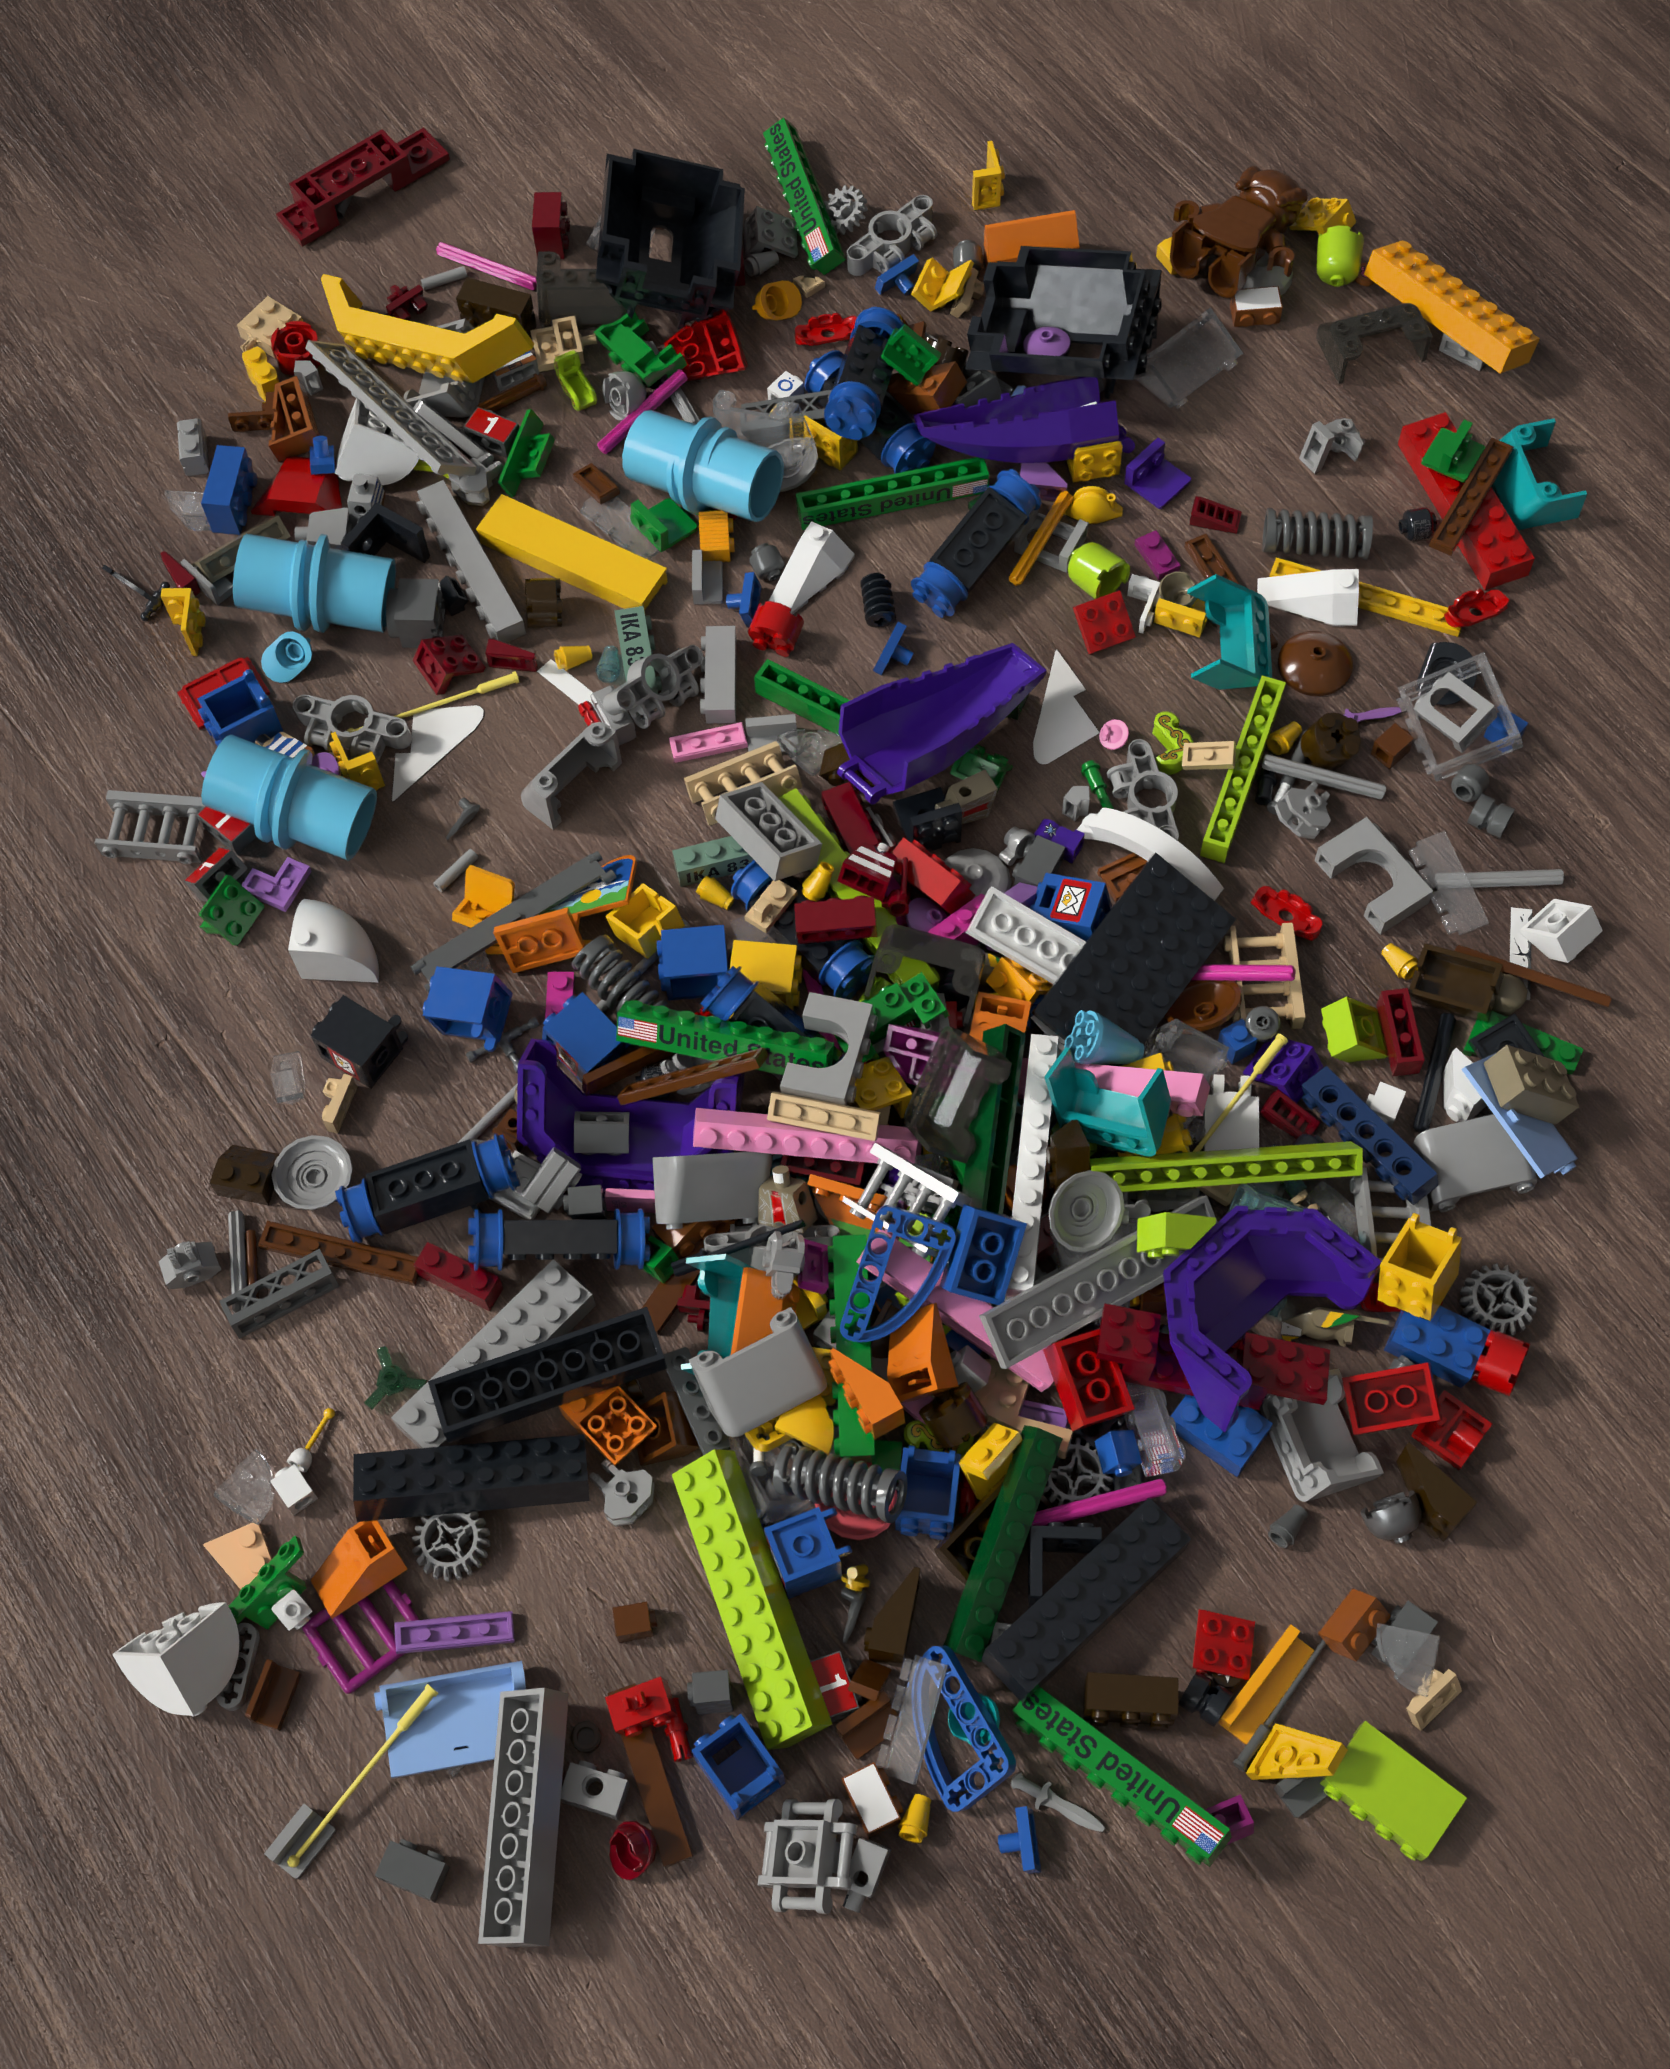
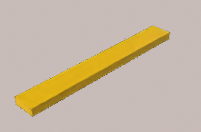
[1269,557,1461,637]

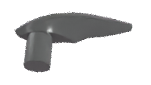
[446,798,480,840]
[841,1587,867,1643]

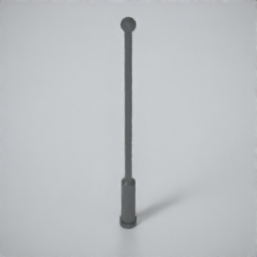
[1232,1639,1326,1772]

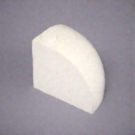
[335,398,419,485]
[288,899,379,983]
[112,1602,239,1716]

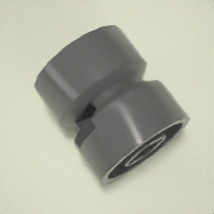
[1467,793,1515,839]

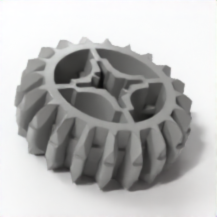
[1459,1263,1537,1337]
[1043,1437,1113,1506]
[412,1511,491,1582]

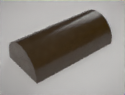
[934,1474,1054,1585]

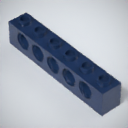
[1302,1066,1439,1205]

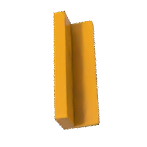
[1218,1624,1315,1745]

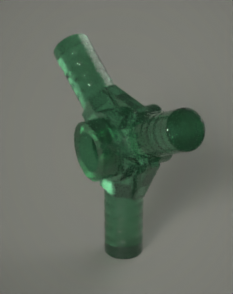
[364,1346,427,1410]

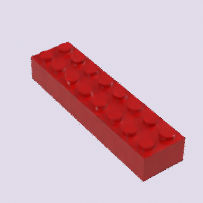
[1398,412,1535,590]

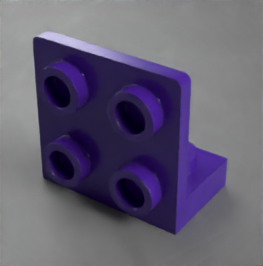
[1124,438,1191,509]
[1243,1039,1324,1103]

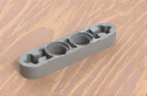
[413,399,488,459]

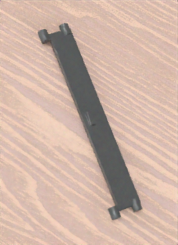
[410,851,617,994]

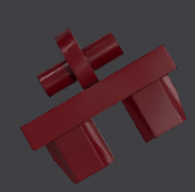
[385,284,428,321]
[677,1285,710,1332]

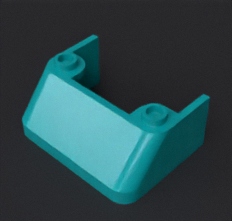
[1492,418,1587,530]
[1187,574,1272,690]
[1044,1047,1171,1157]
[681,1254,756,1375]

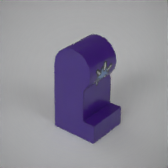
[1034,819,1085,864]

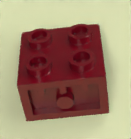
[412,635,486,695]

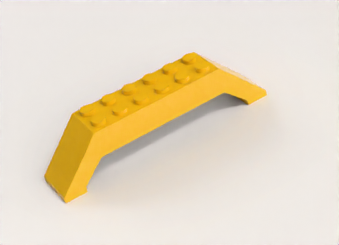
[321,274,534,383]

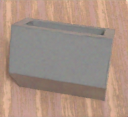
[294,361,323,395]
[1062,786,1090,821]

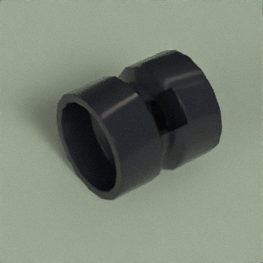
[1178,1671,1233,1727]

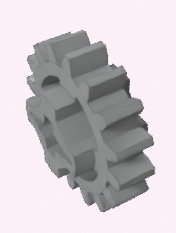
[824,185,868,235]

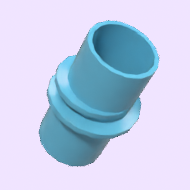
[622,410,784,522]
[233,533,396,633]
[201,735,377,861]

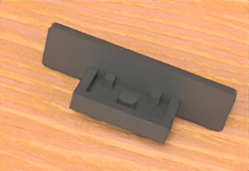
[663,1347,730,1455]

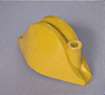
[1064,486,1123,524]

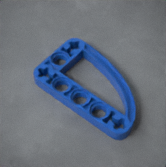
[840,1205,956,1342]
[913,1646,1016,1812]

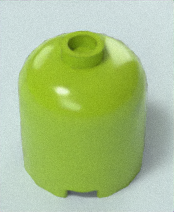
[1316,225,1364,287]
[1068,542,1130,599]

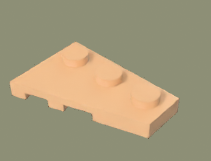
[203,1521,272,1589]

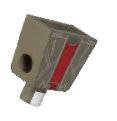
[935,770,998,824]
[758,1165,817,1233]

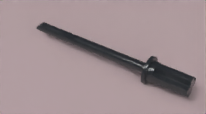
[671,1219,806,1277]

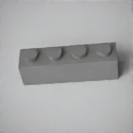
[700,626,737,724]

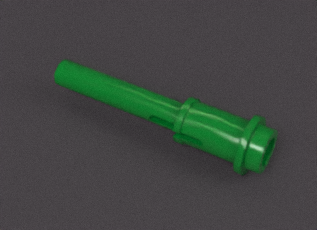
[1081,760,1114,809]

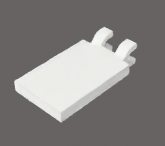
[1204,1074,1259,1151]

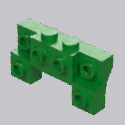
[594,312,687,388]
[834,972,950,1063]

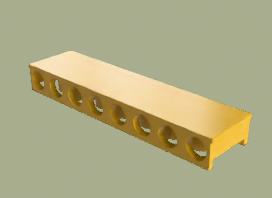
[476,494,668,613]

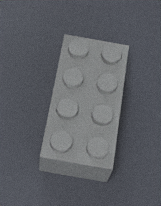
[715,782,822,881]

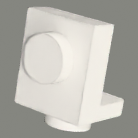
[271,1590,312,1631]

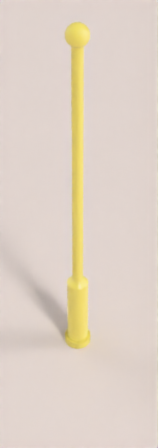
[347,671,520,733]
[1193,1033,1288,1152]
[287,1684,438,1868]

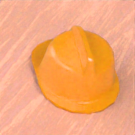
[752,280,802,321]

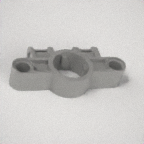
[847,195,938,276]
[603,645,703,728]
[293,694,412,762]
[1107,739,1179,841]
[704,1223,840,1271]

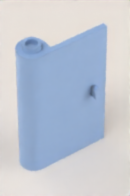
[1461,1054,1578,1179]
[374,1661,526,1779]

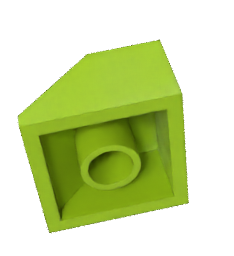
[1321,997,1388,1063]
[1137,1212,1216,1259]

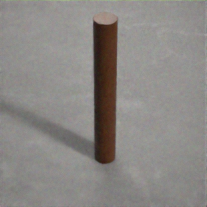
[245,1230,259,1299]

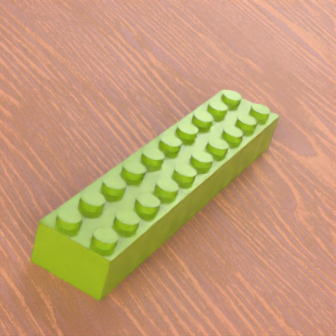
[672,1449,832,1750]

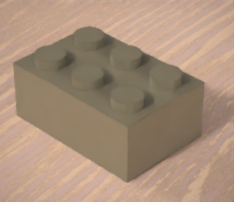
[1484,1045,1579,1125]

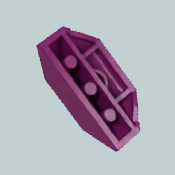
[883,1024,993,1096]

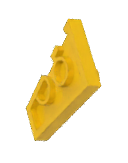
[1246,1723,1348,1780]

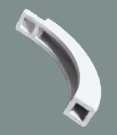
[1077,808,1224,901]

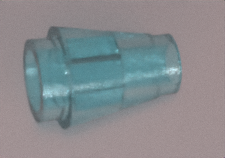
[596,646,620,683]

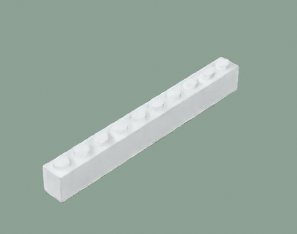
[1004,1034,1059,1301]

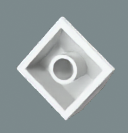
[1520,899,1603,963]
[1442,1048,1487,1122]

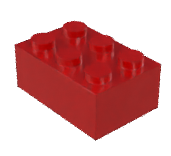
[891,837,976,915]
[1043,1329,1135,1432]
[1342,1362,1442,1435]

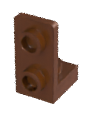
[228,392,274,432]

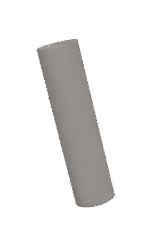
[421,266,468,291]
[433,849,478,892]

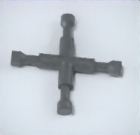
[465,1016,540,1073]

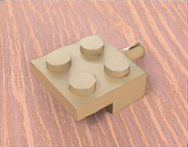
[237,296,303,358]
[530,316,597,372]

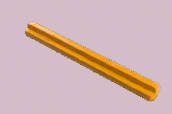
[1009,491,1073,586]

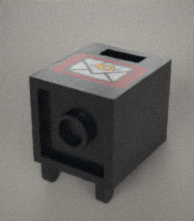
[310,995,408,1089]

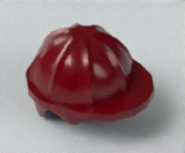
[609,1821,658,1880]

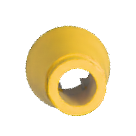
[554,645,592,671]
[1267,721,1302,755]
[802,862,834,902]
[696,876,735,910]
[1381,943,1419,981]
[898,1794,931,1843]

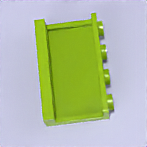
[1320,1721,1467,1861]

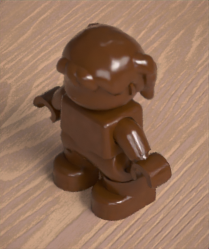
[1170,166,1308,298]

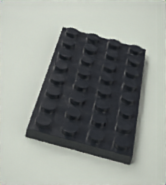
[1032,852,1236,1066]

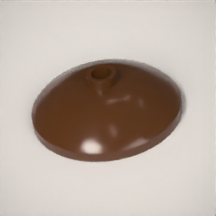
[1278,631,1353,696]
[1164,980,1242,1032]

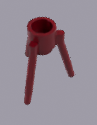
[881,857,912,917]

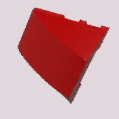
[664,309,748,381]
[251,456,342,516]

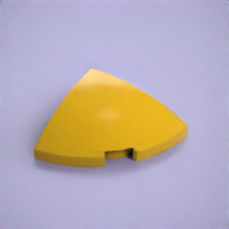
[774,1394,834,1456]

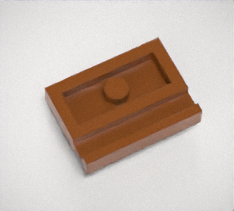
[1097,853,1147,903]

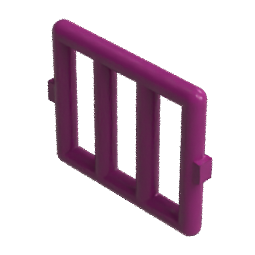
[302,1580,420,1694]

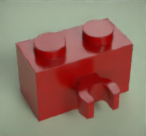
[605,1676,678,1738]

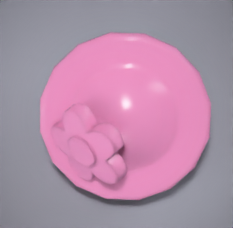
[1099,719,1129,750]

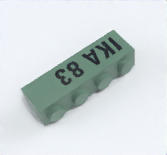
[614,606,662,694]
[672,836,754,887]

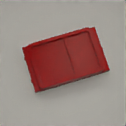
[177,657,270,730]

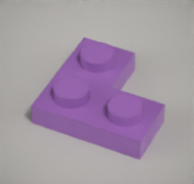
[242,857,311,912]

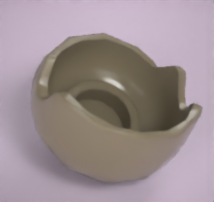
[1159,571,1197,608]
[1492,973,1528,1016]

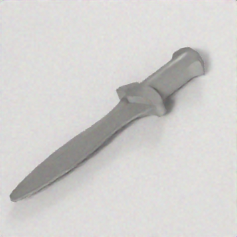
[1011,1772,1105,1832]

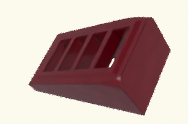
[1189,496,1242,534]
[160,551,200,596]
[485,639,538,672]
[1259,1089,1321,1139]

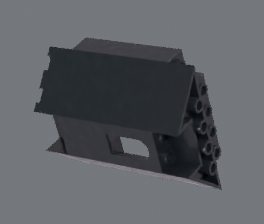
[596,149,745,330]
[965,246,1162,380]

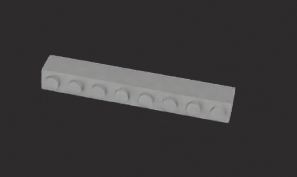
[416,480,526,643]

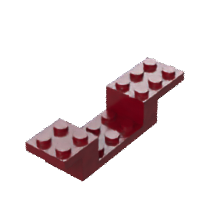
[276,127,450,247]
[1096,1303,1330,1410]

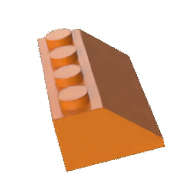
[983,210,1080,268]
[731,1267,800,1355]

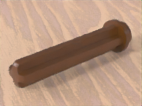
[477,373,547,412]

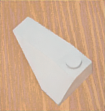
[769,521,855,614]
[1257,569,1359,626]

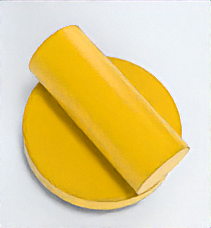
[841,1564,870,1591]

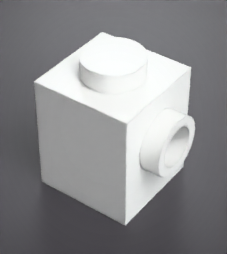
[1366,1082,1406,1128]

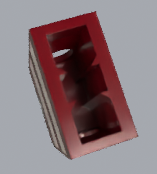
[837,842,897,902]

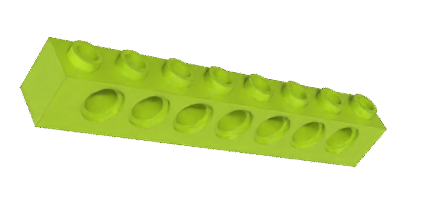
[1200,675,1286,863]

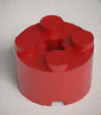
[271,321,321,376]
[748,601,804,657]
[1472,1330,1530,1397]

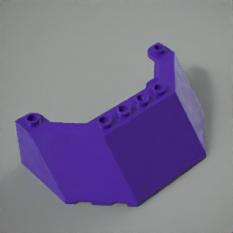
[517,1039,745,1191]
[1163,1206,1382,1432]

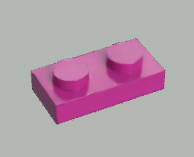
[545,972,575,1019]

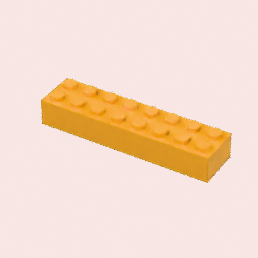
[1364,240,1540,374]

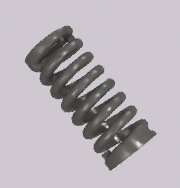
[1262,508,1373,560]
[572,935,668,1047]
[773,1443,908,1523]

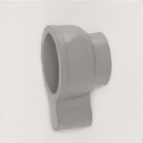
[999,827,1036,866]

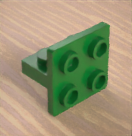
[881,324,941,386]
[1421,419,1485,483]
[950,744,1013,793]
[199,875,264,946]

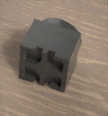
[386,579,446,648]

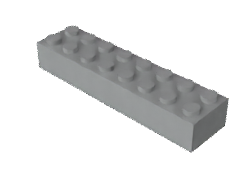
[391,1259,596,1448]
[478,1688,569,1947]

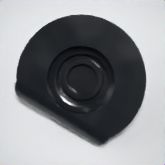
[1415,642,1477,705]

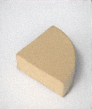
[793,276,825,298]

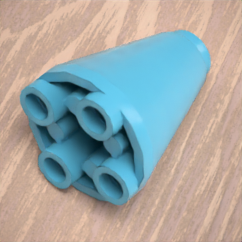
[1064,1010,1144,1065]

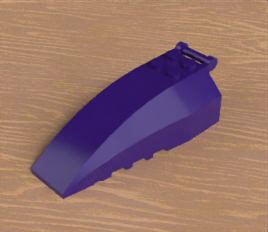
[914,377,1135,463]
[837,643,1047,804]

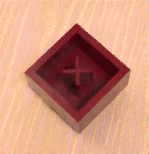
[532,192,570,259]

